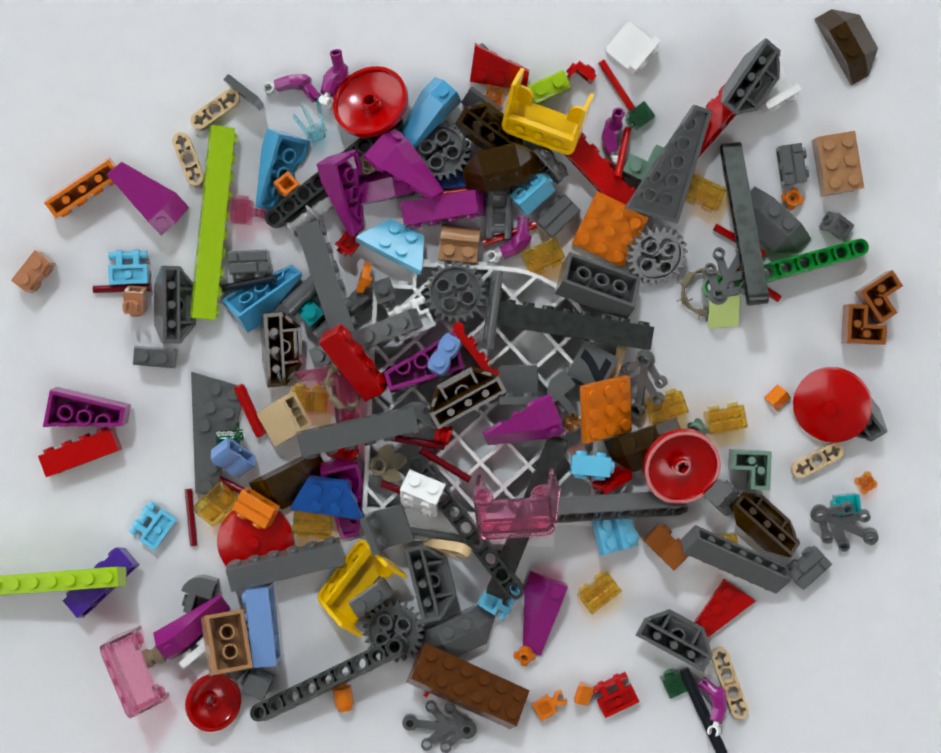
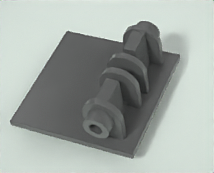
[534,147,569,184]

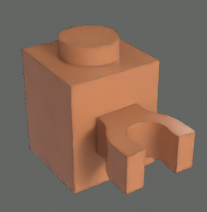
[123,286,148,317]

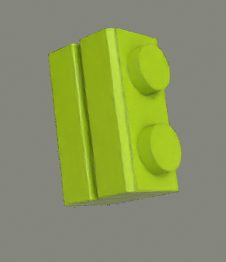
[528,70,571,105]

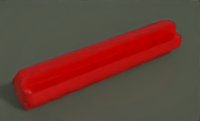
[234,384,266,438]

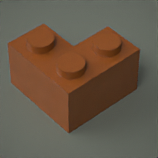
[854,270,903,324]
[841,304,887,345]
[642,523,689,571]

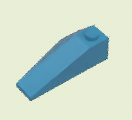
[400,77,462,148]
[255,128,310,210]
[222,265,303,333]

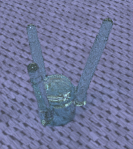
[293,97,327,142]

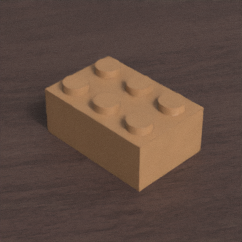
[811,131,864,197]
[201,609,253,677]

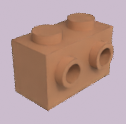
[11,250,56,294]

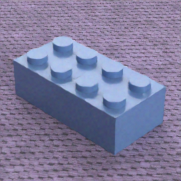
[242,582,281,668]

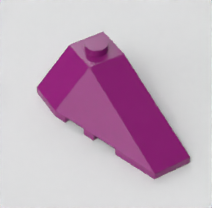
[363,129,444,200]
[316,150,364,237]
[107,161,189,236]
[359,170,415,205]
[482,394,566,445]
[320,459,363,540]
[523,571,568,656]
[153,594,231,659]

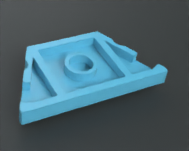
[356,219,424,275]

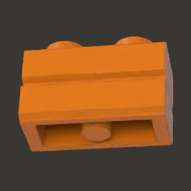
[232,487,280,529]

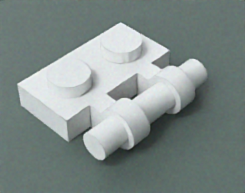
[387,296,436,342]

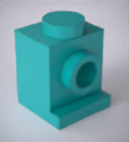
[299,300,325,327]
[830,493,861,516]

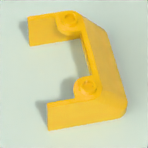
[502,68,594,155]
[317,540,408,638]

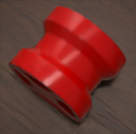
[433,426,453,445]

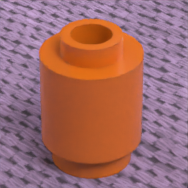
[332,683,354,712]

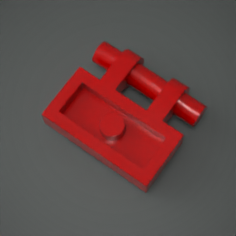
[593,672,640,718]

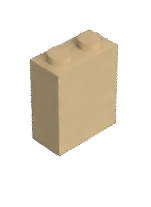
[256,392,313,447]

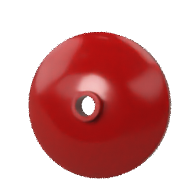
[185,674,241,732]

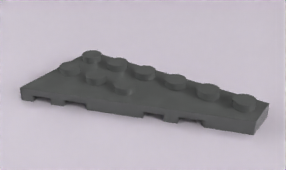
[624,105,713,224]
[191,372,247,498]

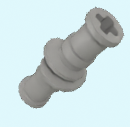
[286,196,334,238]

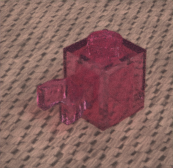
[230,195,266,225]

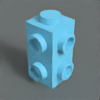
[509,172,556,216]
[570,451,614,480]

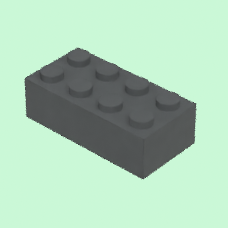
[555,252,641,319]

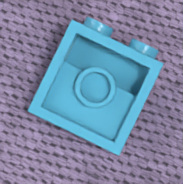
[592,518,639,556]

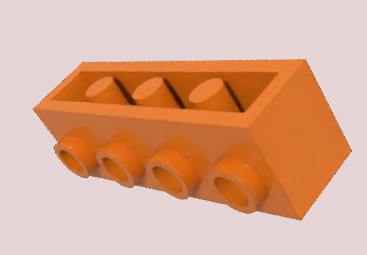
[44,157,116,219]

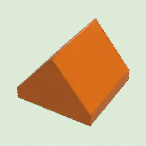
[273,171,300,197]
[764,384,791,411]
[574,682,594,706]

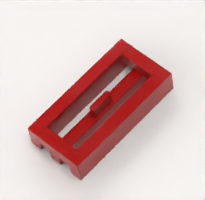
[592,466,632,495]

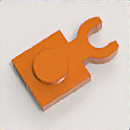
[355,261,373,294]
[531,689,568,721]

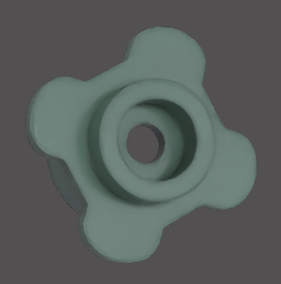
[687,418,709,435]

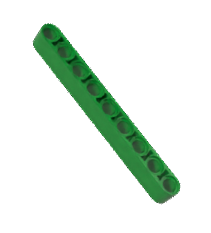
[701,239,869,298]

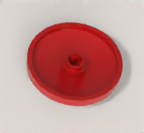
[333,66,408,138]
[793,367,873,443]
[643,428,721,504]
[217,510,294,566]

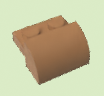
[438,224,480,265]

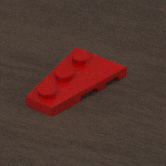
[470,43,529,88]
[694,579,756,637]

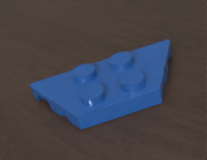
[290,475,364,520]

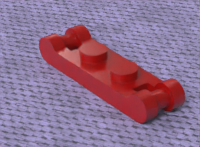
[453,322,499,376]

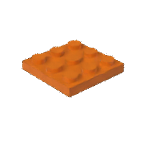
[572,191,649,267]
[580,375,632,444]

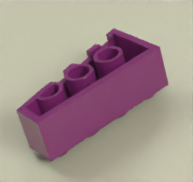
[401,190,486,229]
[384,331,465,393]
[43,387,131,427]

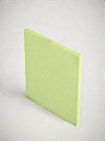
[708,295,740,329]

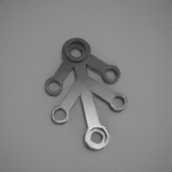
[704,247,745,305]
[621,349,668,419]
[810,501,879,552]
[402,700,477,753]

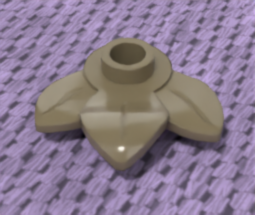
[369,444,408,482]

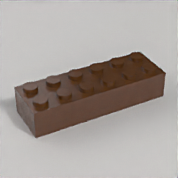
[406,643,530,729]

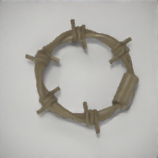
[677,267,730,320]
[321,361,361,414]

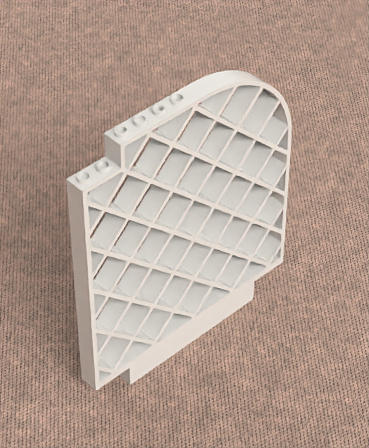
[362,259,599,547]

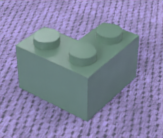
[622,144,664,183]
[728,449,772,490]

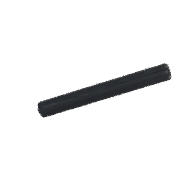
[679,667,728,753]

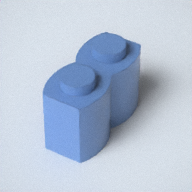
[428,333,461,377]
[211,437,256,478]

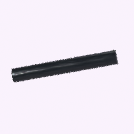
[221,274,278,292]

